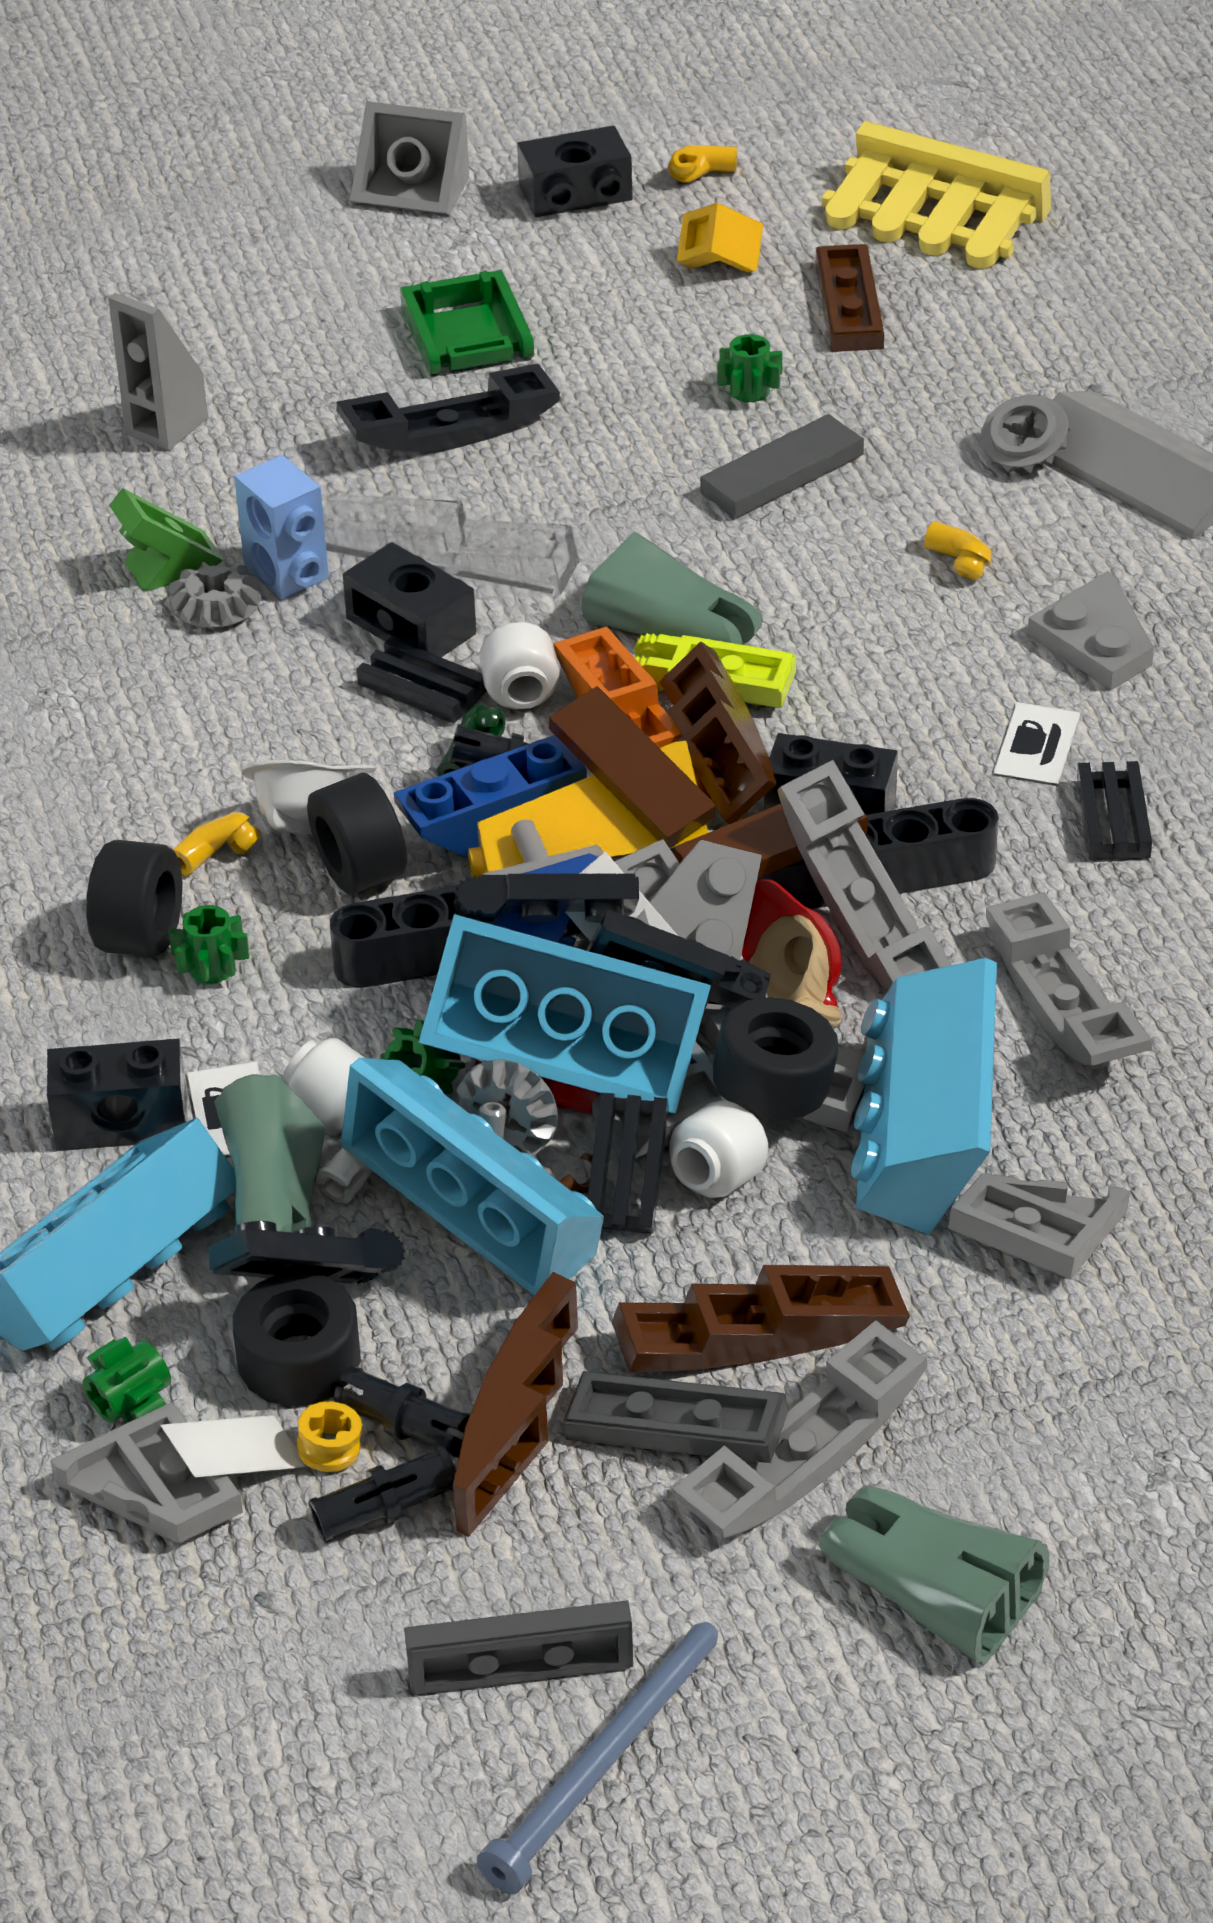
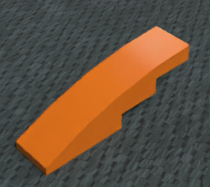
[553,626,713,801]

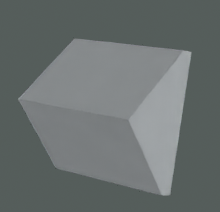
[350,101,469,216]

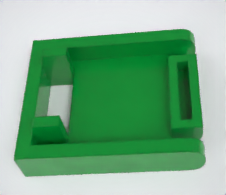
[400,270,534,375]

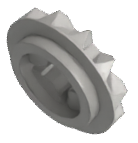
[981,395,1071,473]
[170,560,261,628]
[456,1059,558,1156]

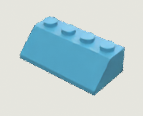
[419,914,711,1114]
[851,958,997,1235]
[341,1058,604,1296]
[0,1118,236,1351]

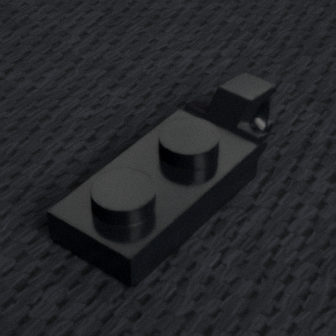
[587,909,771,1010]

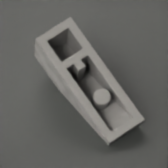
[108,293,208,451]

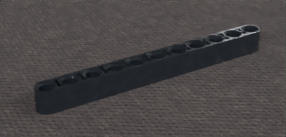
[330,798,998,988]

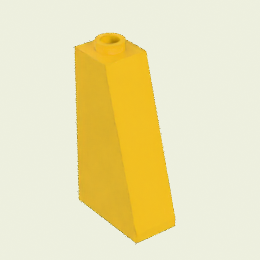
[468,741,708,878]

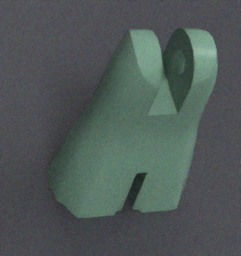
[582,532,763,645]
[214,1074,325,1233]
[818,1486,1049,1665]

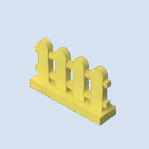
[822,120,1051,269]

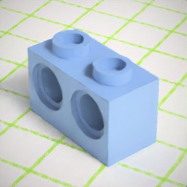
[234,455,329,600]

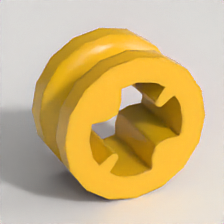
[296,1401,362,1472]

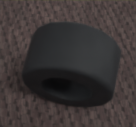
[307,772,408,895]
[86,840,183,957]
[713,997,838,1121]
[232,1271,361,1407]

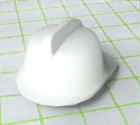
[241,760,377,835]

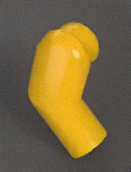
[668,145,738,183]
[924,521,992,580]
[173,811,261,876]

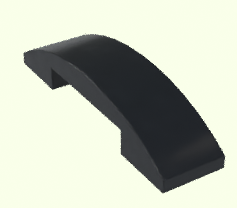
[336,363,560,452]

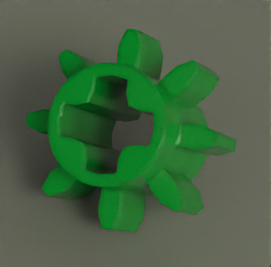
[717,334,783,402]
[169,905,250,984]
[380,1019,466,1095]
[82,1336,171,1424]

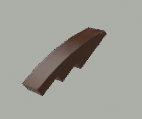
[659,641,776,824]
[612,1265,910,1373]
[453,1272,578,1537]

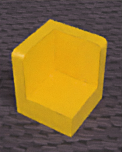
[677,202,763,273]

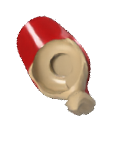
[741,879,842,1029]

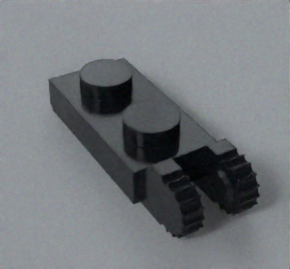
[453,873,639,925]
[208,1221,406,1284]

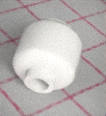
[480,622,560,710]
[282,1038,364,1136]
[669,1100,768,1198]

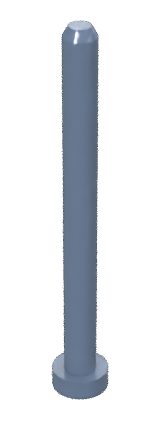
[476,1622,718,1894]

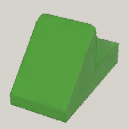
[109,488,224,591]

